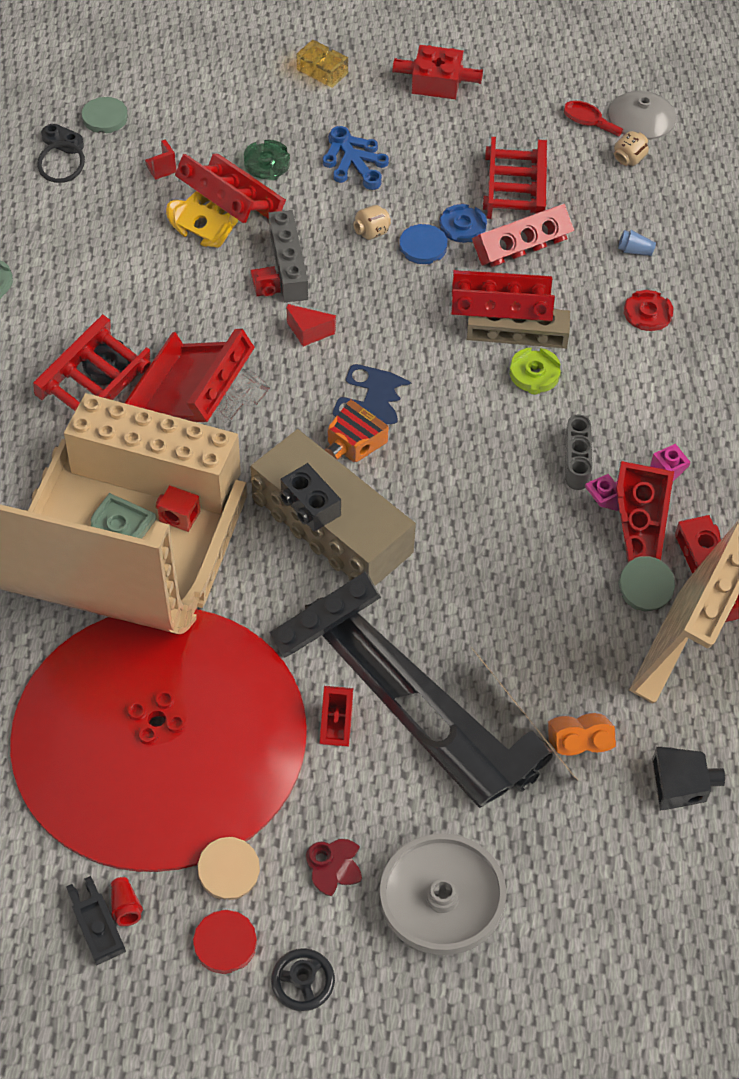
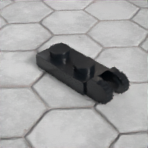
[66,876,126,966]

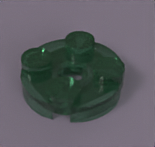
[243,139,290,180]

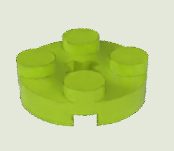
[509,347,561,395]

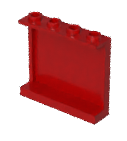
[125,328,255,422]

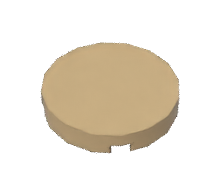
[198,837,260,900]

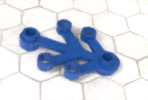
[323,126,389,190]

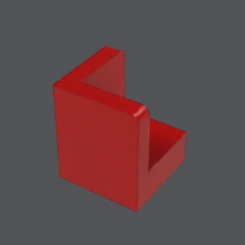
[145,139,176,180]

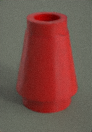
[110,877,143,926]

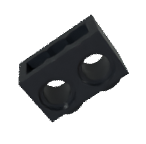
[279,463,341,532]

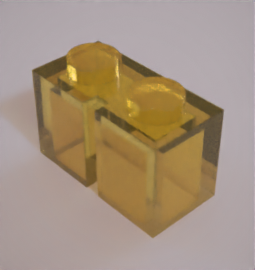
[296,39,349,88]

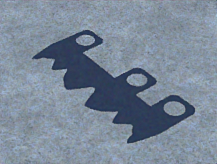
[333,364,412,425]

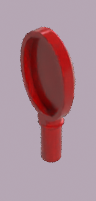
[564,100,623,137]

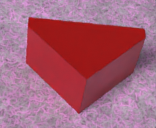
[286,304,336,347]
[320,686,354,747]

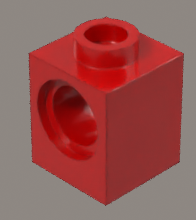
[156,485,201,532]

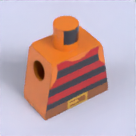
[325,399,389,462]

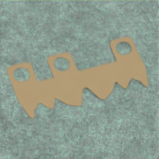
[471,647,578,780]

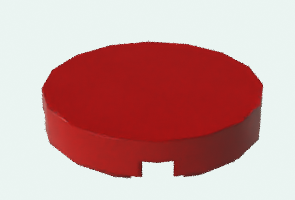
[624,290,674,331]
[193,910,257,974]

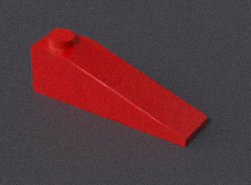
[616,461,675,562]

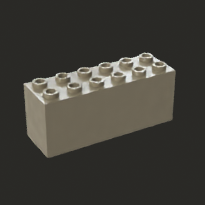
[251,429,416,586]

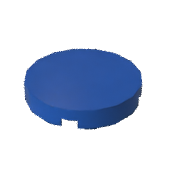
[439,204,487,243]
[400,224,447,264]

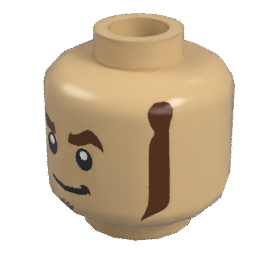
[614,131,649,166]
[353,205,391,240]

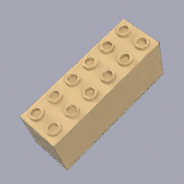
[64,393,241,515]

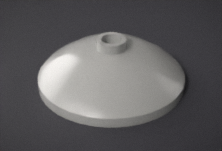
[608,91,676,140]

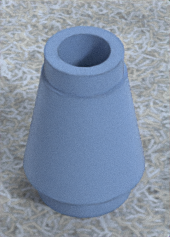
[618,230,656,256]

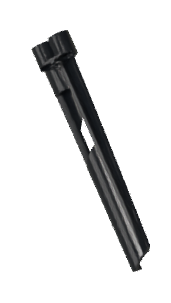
[305,597,554,808]

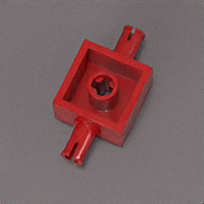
[392,45,483,100]

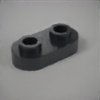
[41,124,84,154]

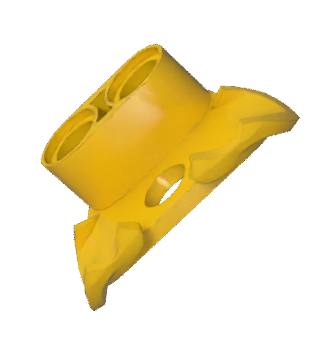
[166,191,238,248]

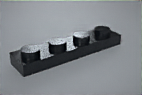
[270,572,381,657]

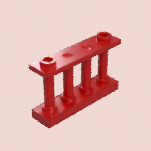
[483,136,547,219]
[175,154,286,223]
[451,270,555,321]
[33,314,151,411]

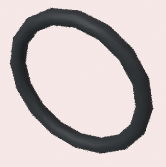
[37,141,85,183]

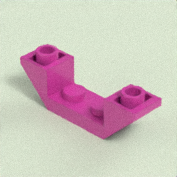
[585,443,691,511]

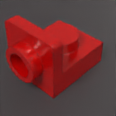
[250,266,281,296]

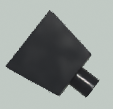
[652,747,725,811]

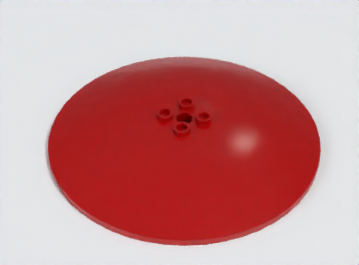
[10,609,307,872]

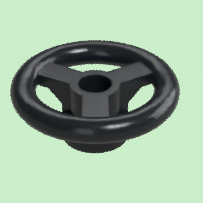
[271,948,335,1011]

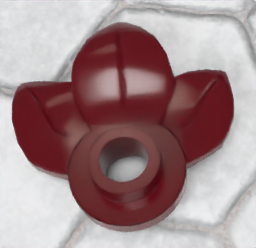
[306,839,362,896]

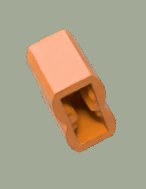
[548,713,616,756]

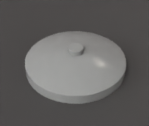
[380,834,506,955]

